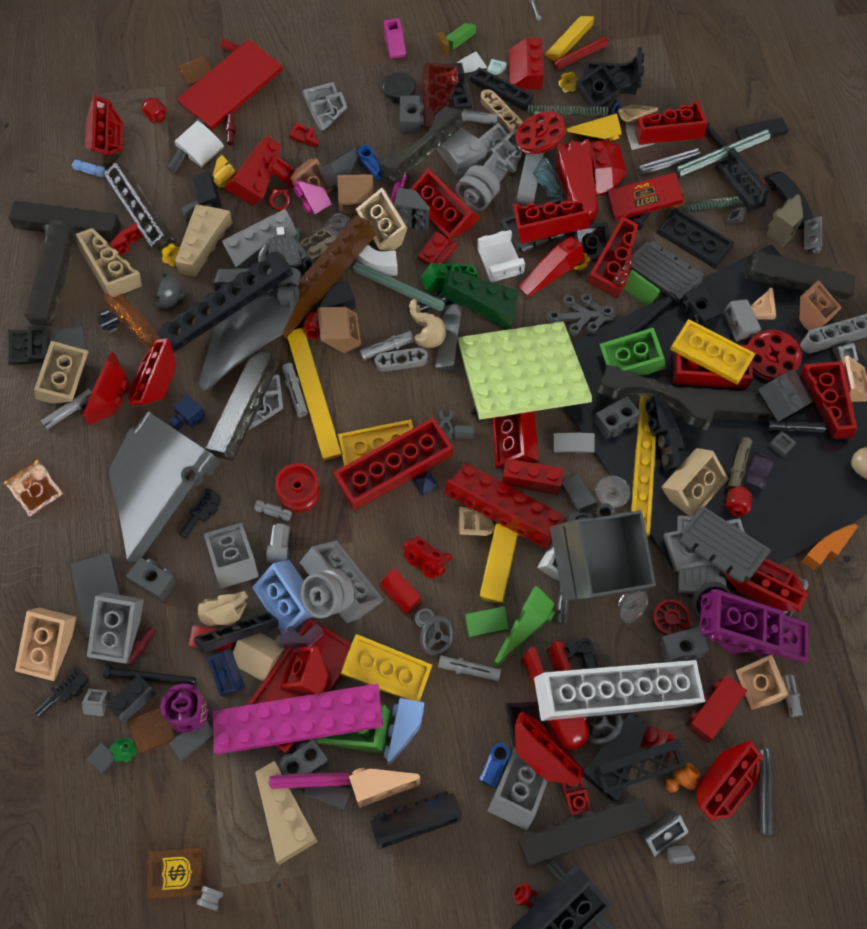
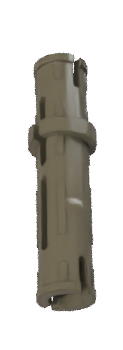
[727,437,752,490]

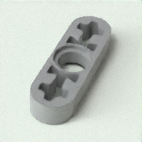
[375,348,428,372]

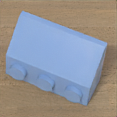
[252,560,313,636]

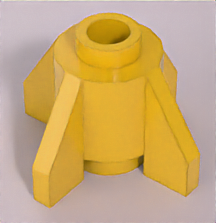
[213,155,237,188]

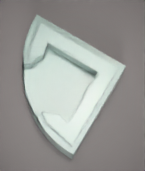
[487,59,507,75]

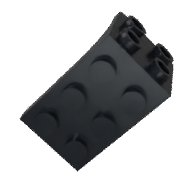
[584,47,644,95]

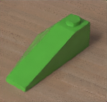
[493,586,555,668]

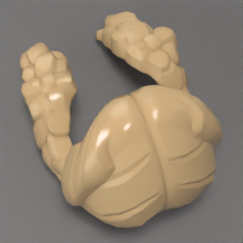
[409,299,446,348]

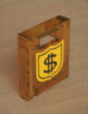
[147,848,203,900]

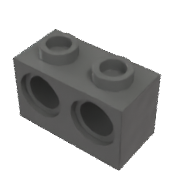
[594,396,640,439]
[278,739,329,789]

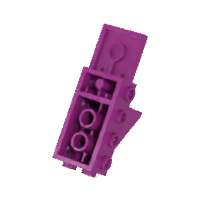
[700,590,809,664]

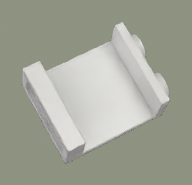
[477,230,525,282]

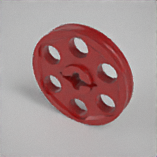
[515,111,566,154]
[747,330,802,381]

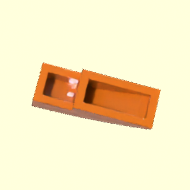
[801,524,858,571]

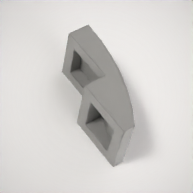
[554,433,595,454]

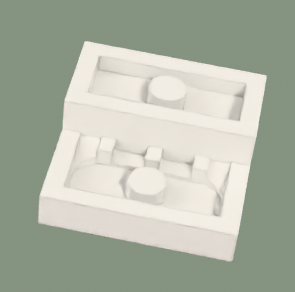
[175,120,224,168]

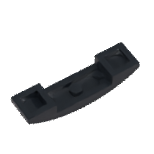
[446,62,472,110]
[764,171,813,229]

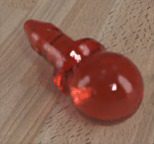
[613,255,634,288]

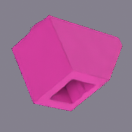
[383,18,406,59]
[292,181,332,214]

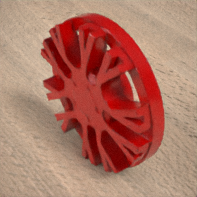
[652,599,691,636]

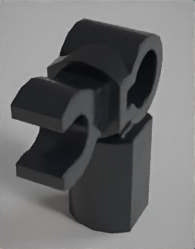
[563,638,599,669]

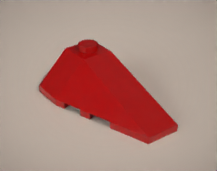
[518,236,585,298]

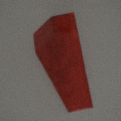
[422,63,458,129]

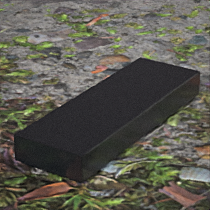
[735,118,789,141]

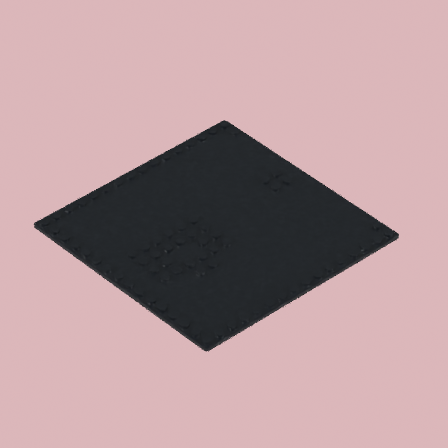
[564,245,867,598]

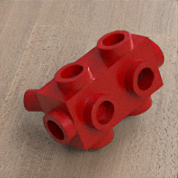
[402,535,452,579]

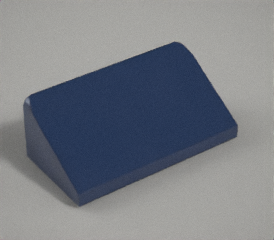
[207,648,245,696]

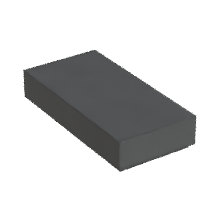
[561,475,597,513]
[169,721,214,761]

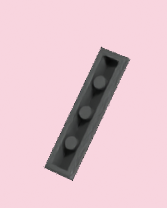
[435,304,463,371]

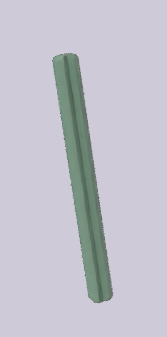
[677,129,771,176]
[353,262,445,311]

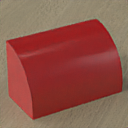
[380,568,421,616]

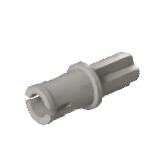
[782,675,803,718]

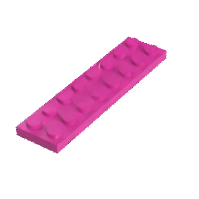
[213,683,383,755]

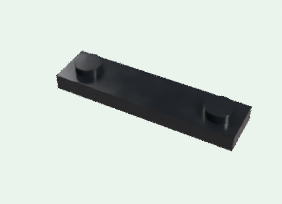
[470,67,534,110]
[194,612,279,653]

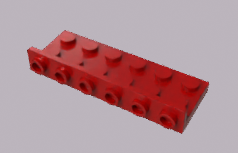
[444,462,566,549]

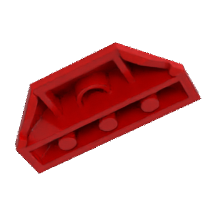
[85,95,124,156]
[582,138,627,195]
[128,338,176,406]
[82,352,130,425]
[724,558,808,612]
[515,712,583,785]
[697,740,763,822]

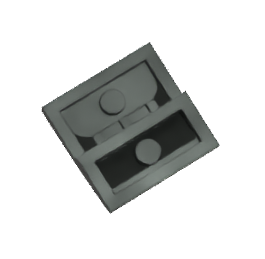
[8,326,47,365]

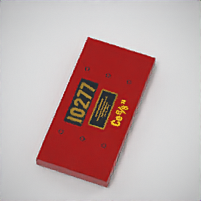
[608,172,684,221]

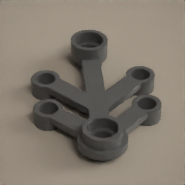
[546,293,616,336]

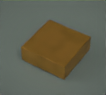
[437,32,449,56]

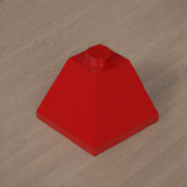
[280,646,328,695]

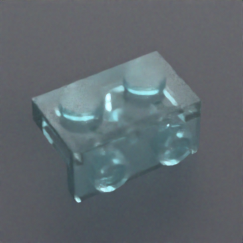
[533,158,563,198]

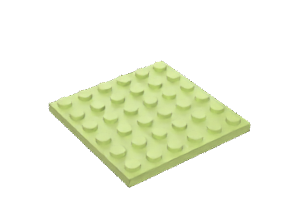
[457,321,592,420]

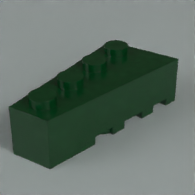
[441,269,518,330]

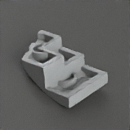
[302,82,347,131]
[479,123,526,173]
[242,375,283,430]

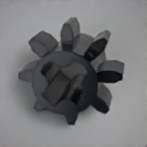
[97,309,120,332]

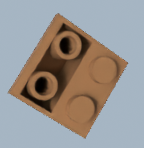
[337,174,373,214]
[317,307,361,353]

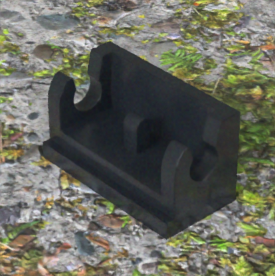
[191,171,222,208]

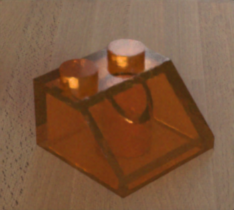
[4,459,63,516]

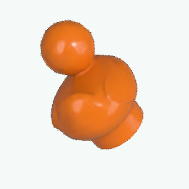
[665,763,701,793]

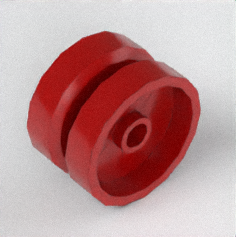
[275,463,320,513]

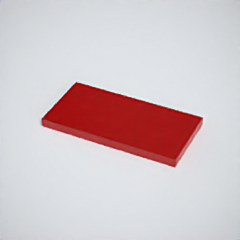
[177,39,283,131]
[247,618,352,754]

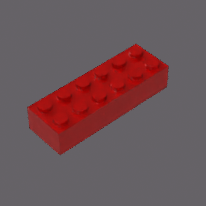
[333,417,454,512]

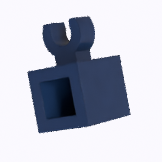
[169,394,205,430]

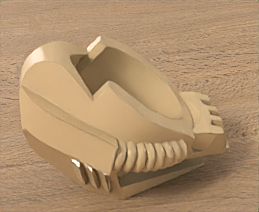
[198,591,248,627]

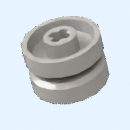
[455,165,500,211]
[301,568,354,618]

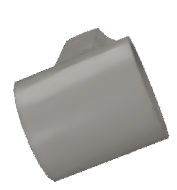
[267,524,290,563]

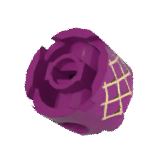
[160,684,209,733]

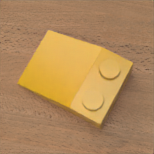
[567,113,622,141]

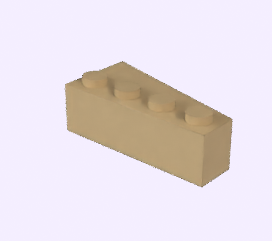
[175,204,233,277]
[76,228,142,299]
[255,761,318,865]

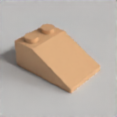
[15,607,76,681]
[349,768,420,808]

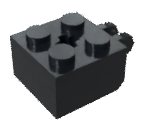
[575,63,627,114]

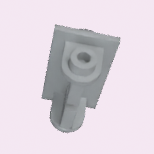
[804,216,822,254]

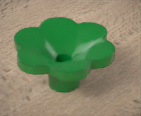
[109,737,137,763]

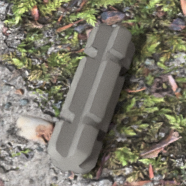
[254,500,292,521]

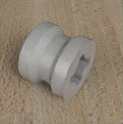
[196,886,224,911]

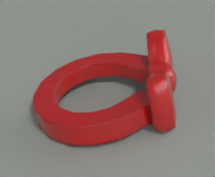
[269,188,290,211]

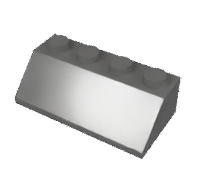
[299,540,384,623]

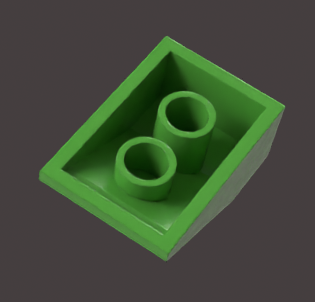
[600,327,666,377]
[317,705,391,754]

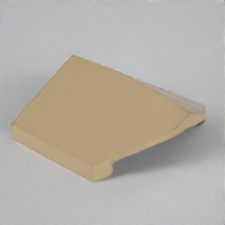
[618,105,658,123]
[458,507,495,536]

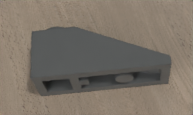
[318,146,360,188]

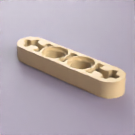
[480,89,526,133]

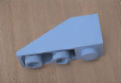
[384,698,424,765]

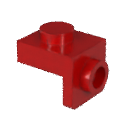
[640,725,676,759]

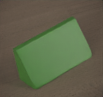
[446,23,476,50]
[623,270,660,306]
[465,607,509,638]

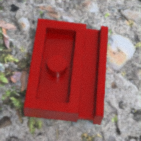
[417,231,457,266]

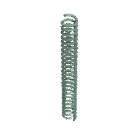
[528,105,608,117]
[684,193,762,212]

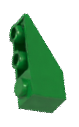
[421,263,479,291]

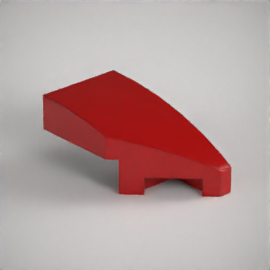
[289,122,319,147]

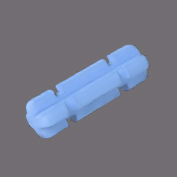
[72,160,106,177]

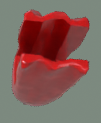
[555,139,598,223]
[521,640,589,750]

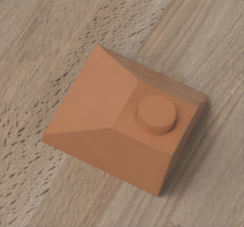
[290,158,335,194]
[799,280,842,331]

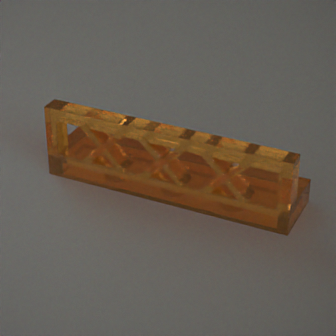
[103,293,160,350]

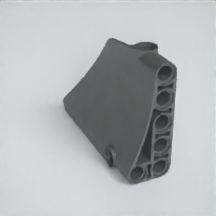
[198,268,301,391]
[108,411,221,562]

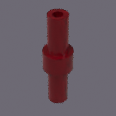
[226,113,236,145]
[127,627,156,665]

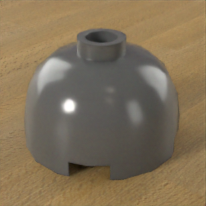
[153,272,185,309]

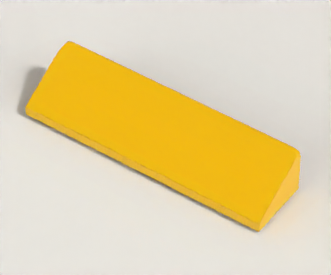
[544,16,594,61]
[480,524,518,603]

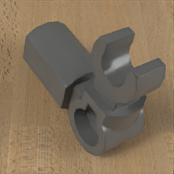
[439,410,474,440]

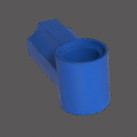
[358,145,387,180]
[479,743,510,788]

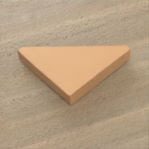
[751,288,776,320]

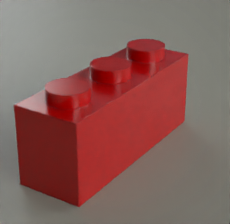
[502,458,564,495]
[687,675,748,743]

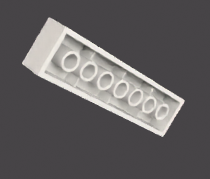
[534,660,705,721]

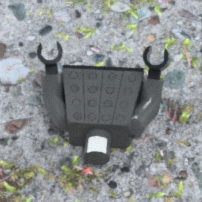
[258,227,314,271]

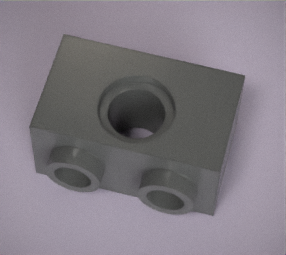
[400,95,424,133]
[126,557,177,602]
[658,627,709,663]

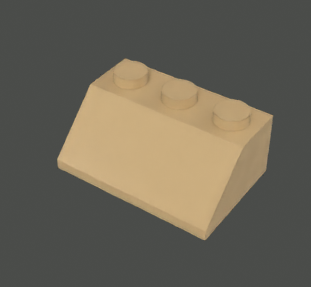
[356,187,408,252]
[34,341,89,404]
[662,448,728,517]

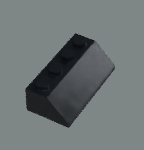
[370,791,463,850]
[510,865,611,929]

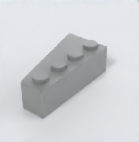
[222,209,297,269]

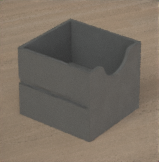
[550,510,656,601]

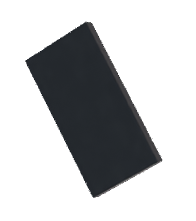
[656,208,735,269]

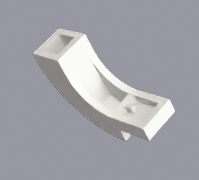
[356,245,398,276]

